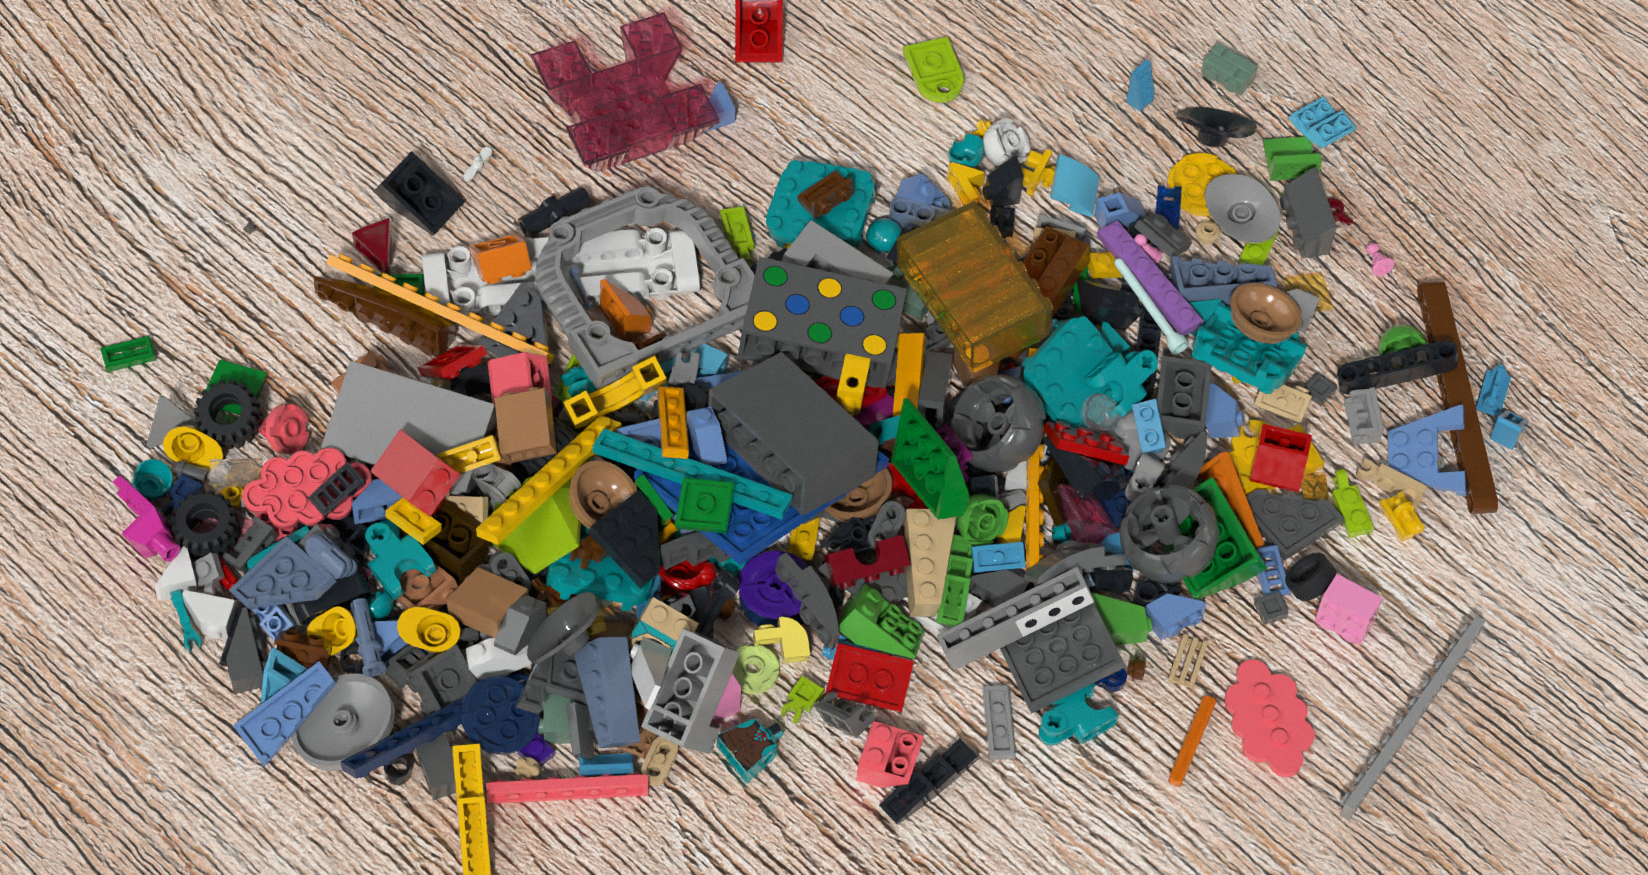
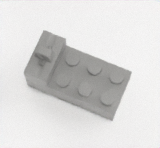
[782,220,893,285]
[641,629,740,754]

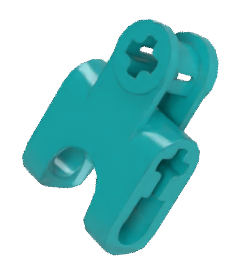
[1084,350,1158,419]
[365,523,437,600]
[1038,683,1120,746]

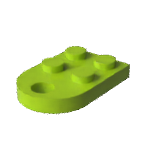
[902,36,964,103]

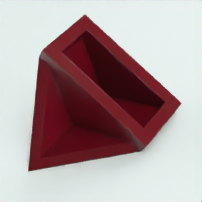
[352,218,392,274]

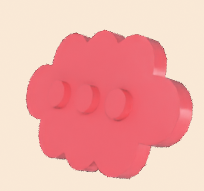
[242,448,372,529]
[1224,660,1315,777]

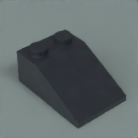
[373,151,465,236]
[1043,436,1129,501]

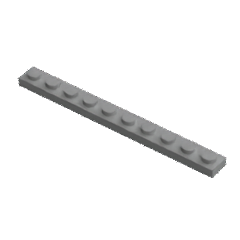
[1340,616,1485,821]

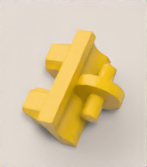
[1021,149,1055,197]
[1379,492,1425,541]

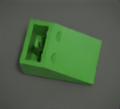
[838,584,925,659]

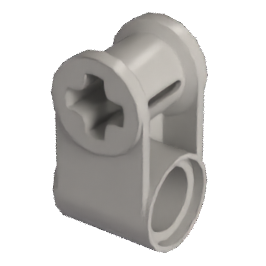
[1125,453,1165,502]
[472,464,521,504]

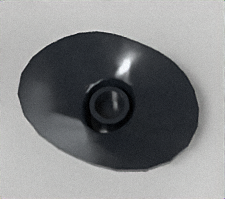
[1176,107,1257,148]

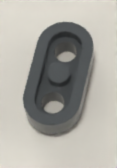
[867,501,905,550]
[489,550,531,592]

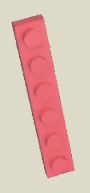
[486,773,648,804]

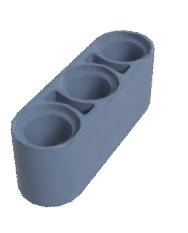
[889,197,958,240]

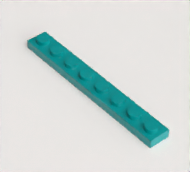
[593,428,793,520]

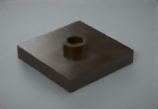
[1038,457,1075,526]

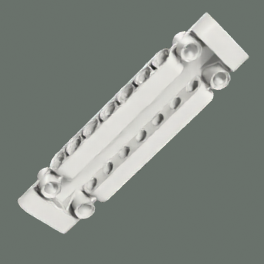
[422,228,700,317]

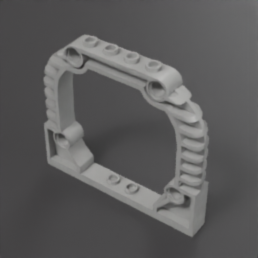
[535,186,755,390]

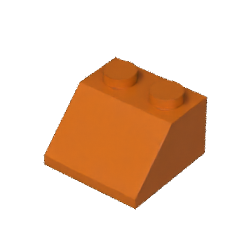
[468,234,532,284]

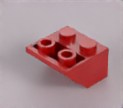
[1249,424,1312,493]

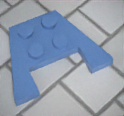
[1388,405,1466,496]

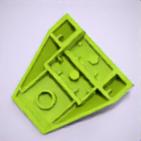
[493,476,581,574]

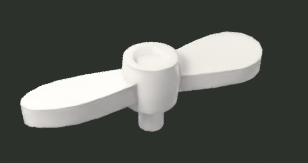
[463,147,492,182]

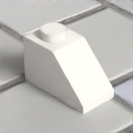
[182,590,236,639]

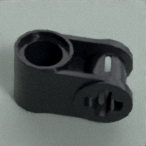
[1132,579,1182,608]

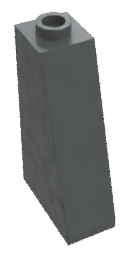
[918,351,953,431]

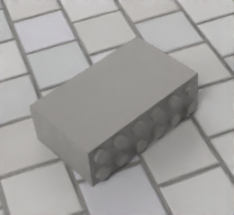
[321,361,498,496]

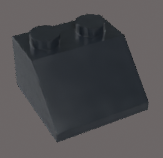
[1076,279,1141,330]

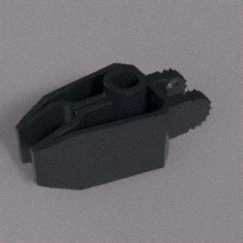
[815,514,880,564]

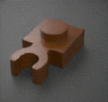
[570,535,609,569]

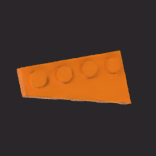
[1197,451,1264,549]

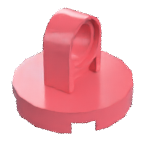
[259,404,309,455]

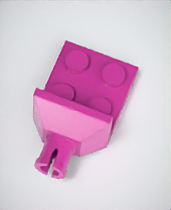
[113,475,180,562]

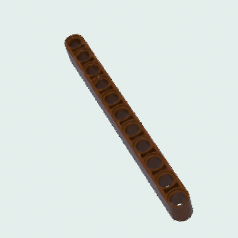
[1417,281,1498,515]

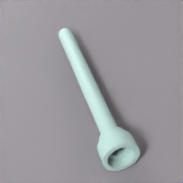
[1114,258,1189,355]

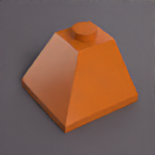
[600,279,653,342]

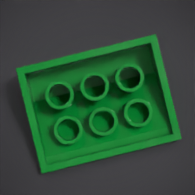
[891,398,969,520]
[1151,477,1268,600]

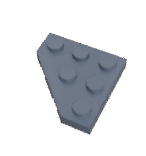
[229,536,336,609]

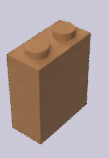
[494,387,557,464]
[446,567,529,638]

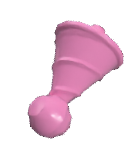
[1134,234,1163,265]
[1366,243,1395,276]

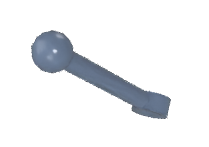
[569,267,592,311]

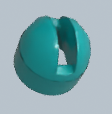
[1051,522,1072,544]

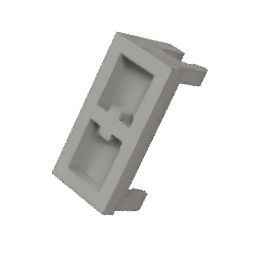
[667,352,699,387]
[1344,387,1384,445]

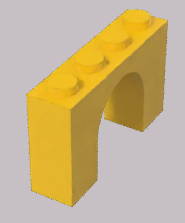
[563,356,667,431]

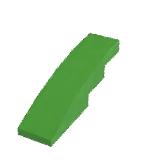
[936,534,975,627]

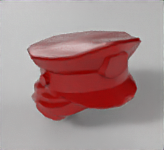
[659,560,717,596]

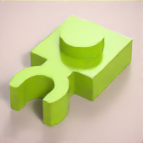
[781,676,824,724]

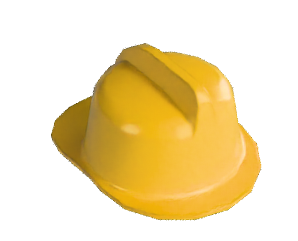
[163,425,223,473]
[306,606,358,656]
[397,607,460,653]

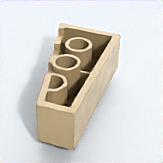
[902,509,956,617]

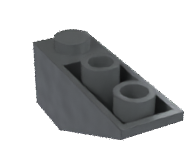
[226,607,266,694]

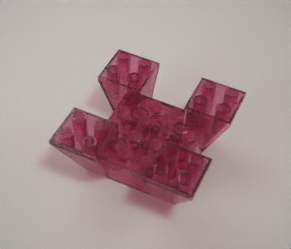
[530,12,720,172]

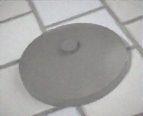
[291,674,395,771]

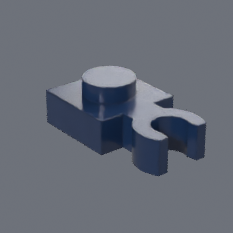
[162,474,205,517]

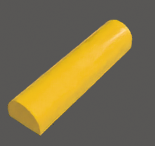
[437,435,502,473]

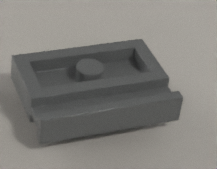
[1135,213,1192,257]

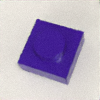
[517,733,555,767]

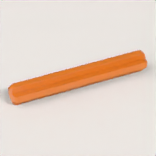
[1168,695,1216,787]

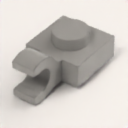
[191,553,225,598]

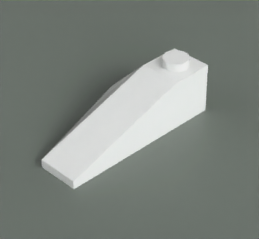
[629,637,672,710]

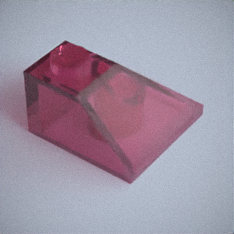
[1058,484,1115,544]

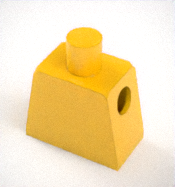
[836,354,871,417]

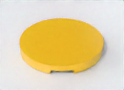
[1167,153,1238,216]

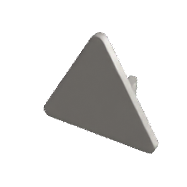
[147,396,199,448]

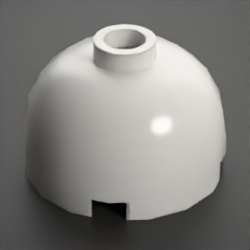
[983,118,1030,167]

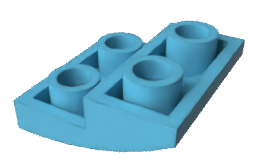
[1288,97,1357,148]
[1050,154,1100,218]

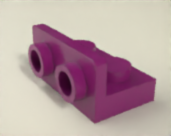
[936,425,973,483]

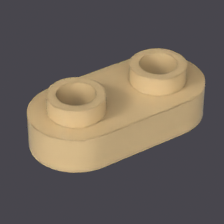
[641,736,678,786]

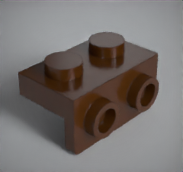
[797,171,854,220]
[274,630,332,671]

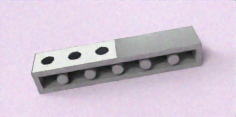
[936,567,1095,671]

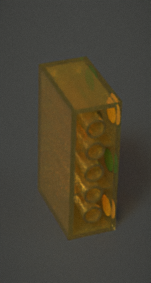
[897,201,1053,373]

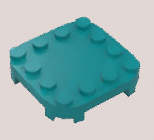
[766,160,876,248]
[1192,302,1307,394]
[1022,316,1114,432]
[546,523,653,611]

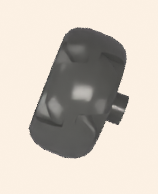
[950,374,1046,473]
[1119,484,1220,583]

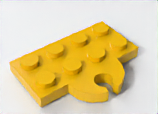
[1229,420,1325,496]

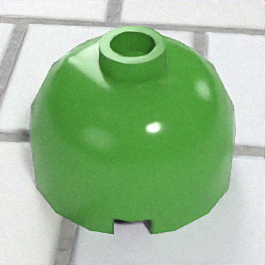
[1378,324,1428,369]
[956,493,1008,546]

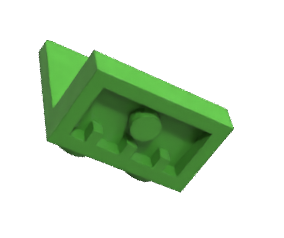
[1263,137,1322,181]

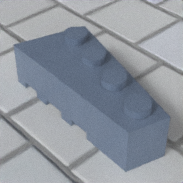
[1169,256,1277,307]
[574,637,640,748]

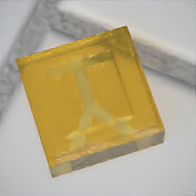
[1301,475,1328,501]

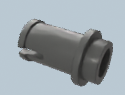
[174,460,209,484]

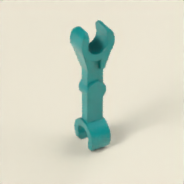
[170,590,202,652]

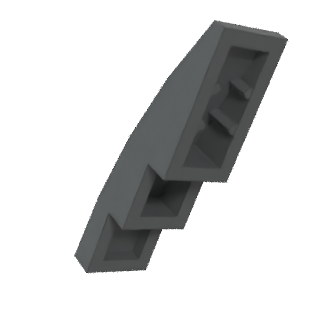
[660,532,731,570]

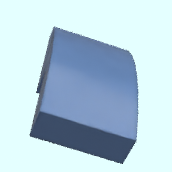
[250,604,295,641]

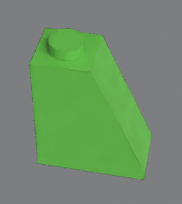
[1090,592,1152,645]

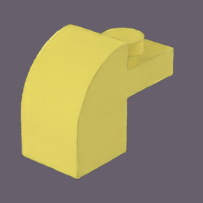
[753,617,810,664]

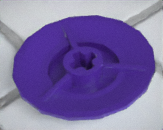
[739,550,809,619]

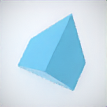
[261,648,308,704]

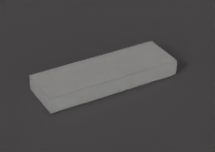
[982,685,1016,760]

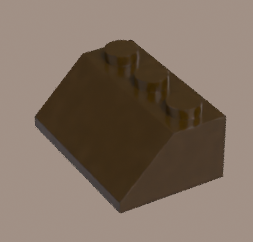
[402,500,492,583]

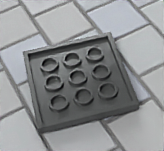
[1000,603,1126,714]

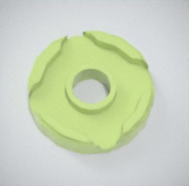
[732,645,779,695]

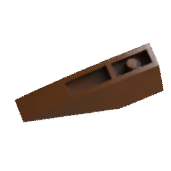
[994,226,1091,360]
[313,276,456,357]

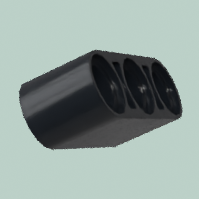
[293,570,372,624]

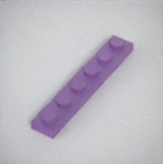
[1097,220,1203,336]

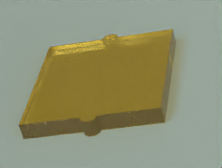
[1283,273,1333,313]

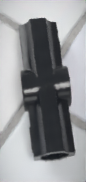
[518,187,592,238]

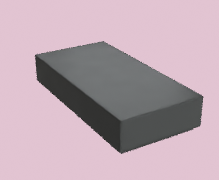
[566,702,595,760]

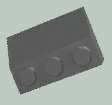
[1280,168,1337,259]
[1157,356,1212,440]

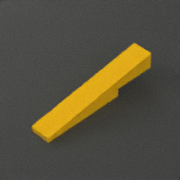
[452,744,491,875]

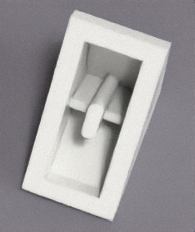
[155,546,198,601]

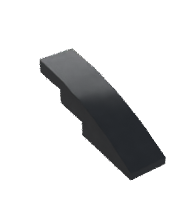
[879,738,979,825]

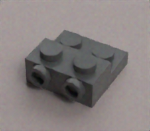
[407,644,478,716]

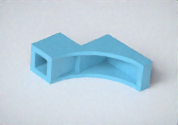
[640,344,728,402]

